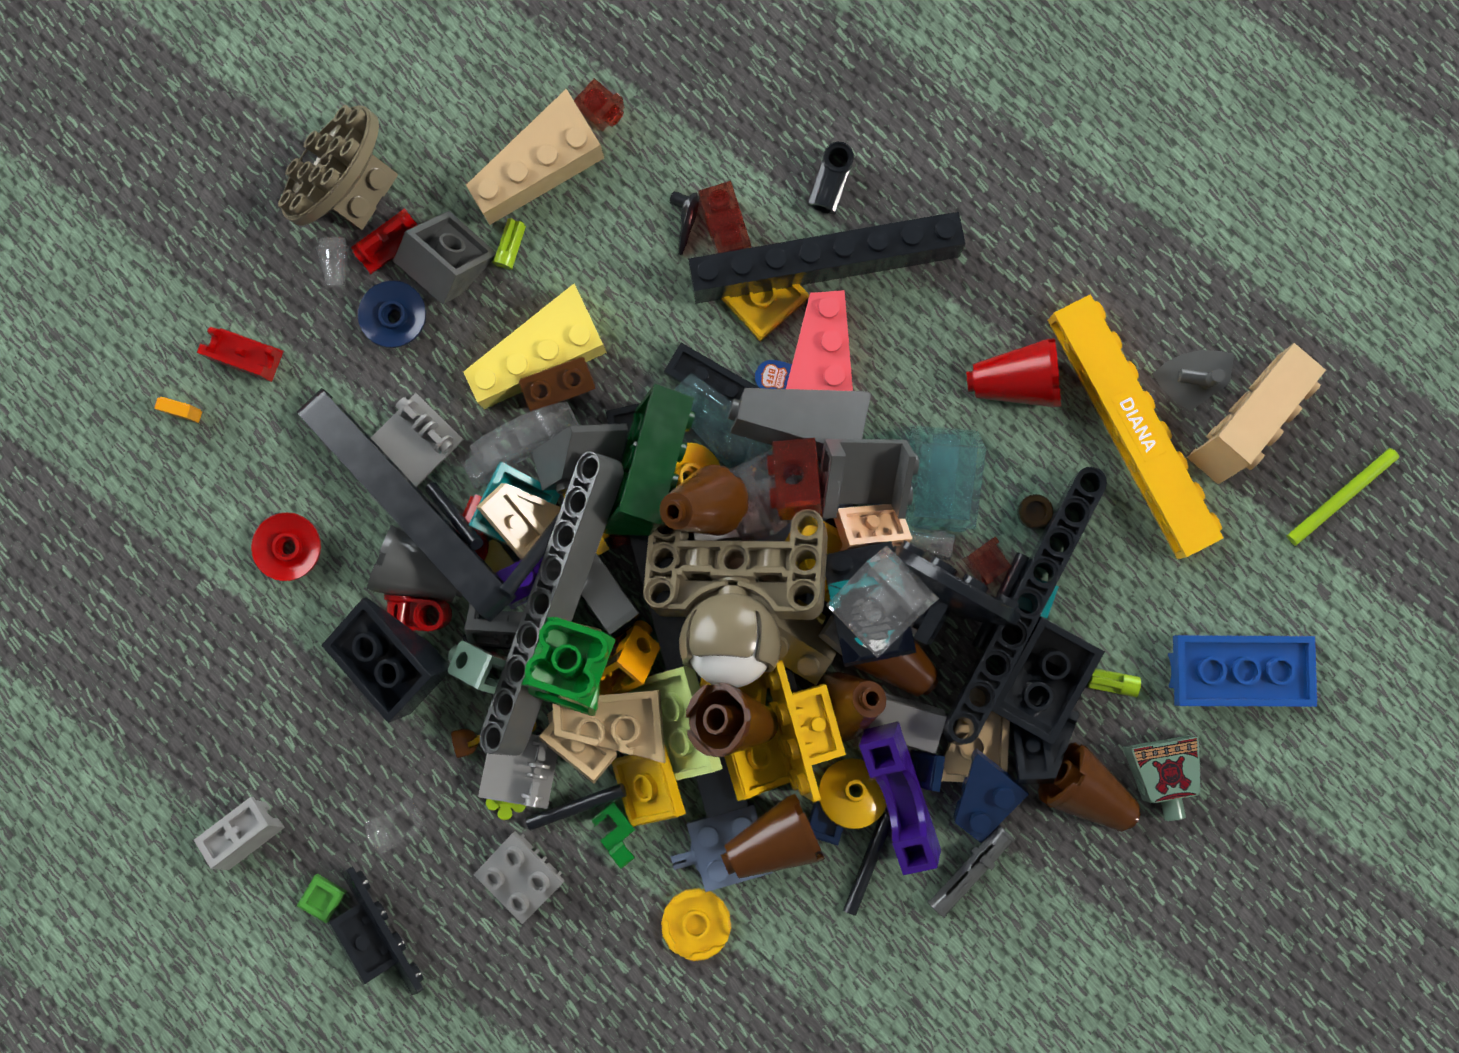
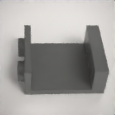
[815,439,919,519]

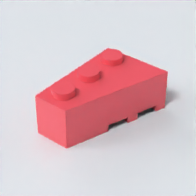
[786,290,853,391]

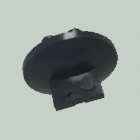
[890,540,1021,645]

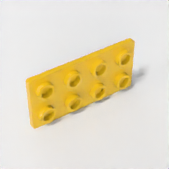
[760,659,846,802]

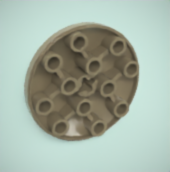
[278,105,398,230]

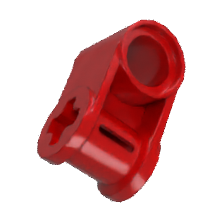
[384,594,452,631]

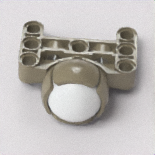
[643,509,828,688]

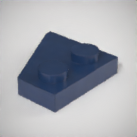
[953,748,1029,843]

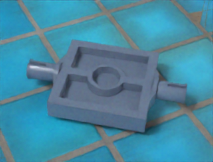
[671,803,773,892]

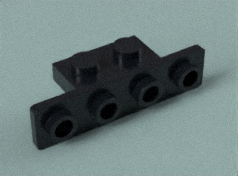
[328,866,424,995]

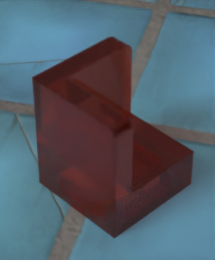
[962,536,1012,585]

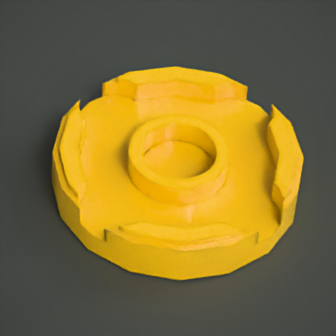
[661,888,731,961]

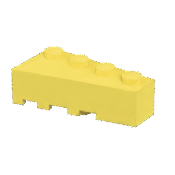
[463,283,607,409]

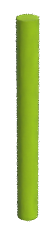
[1286,448,1399,546]

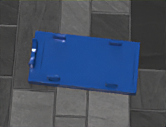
[1168,635,1317,707]

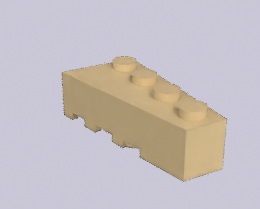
[466,89,604,225]
[1187,343,1326,484]

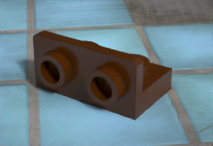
[519,357,596,412]

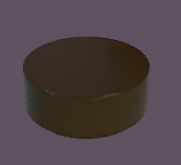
[1017,494,1053,529]

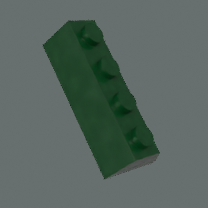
[603,383,695,536]

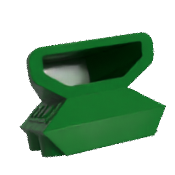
[521,617,616,716]

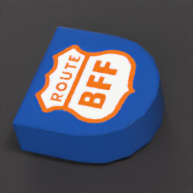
[755,360,792,389]

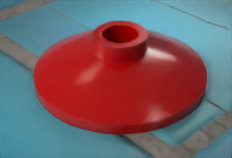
[251,512,321,581]

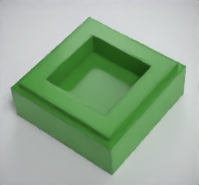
[297,874,347,924]

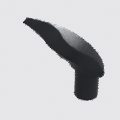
[670,191,699,255]

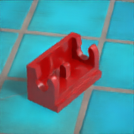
[196,327,284,382]

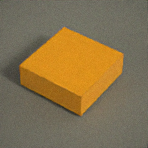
[154,397,202,423]

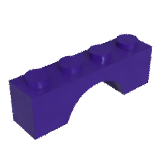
[859,721,941,875]

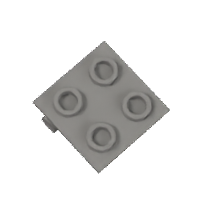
[371,393,464,487]
[478,734,558,809]
[474,831,565,924]

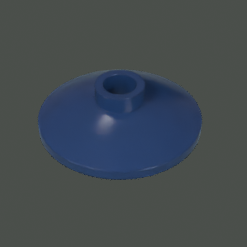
[358,281,426,348]

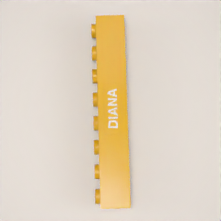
[1048,294,1224,559]

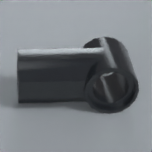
[808,141,854,215]

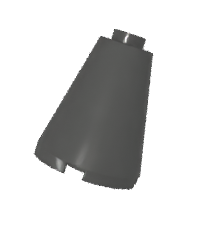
[367,525,463,602]

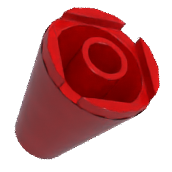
[966,338,1061,407]

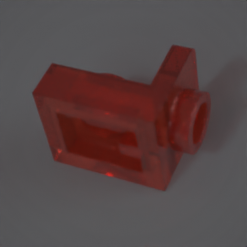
[574,78,625,132]

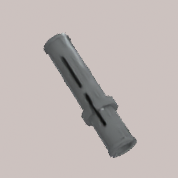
[928,825,1015,918]

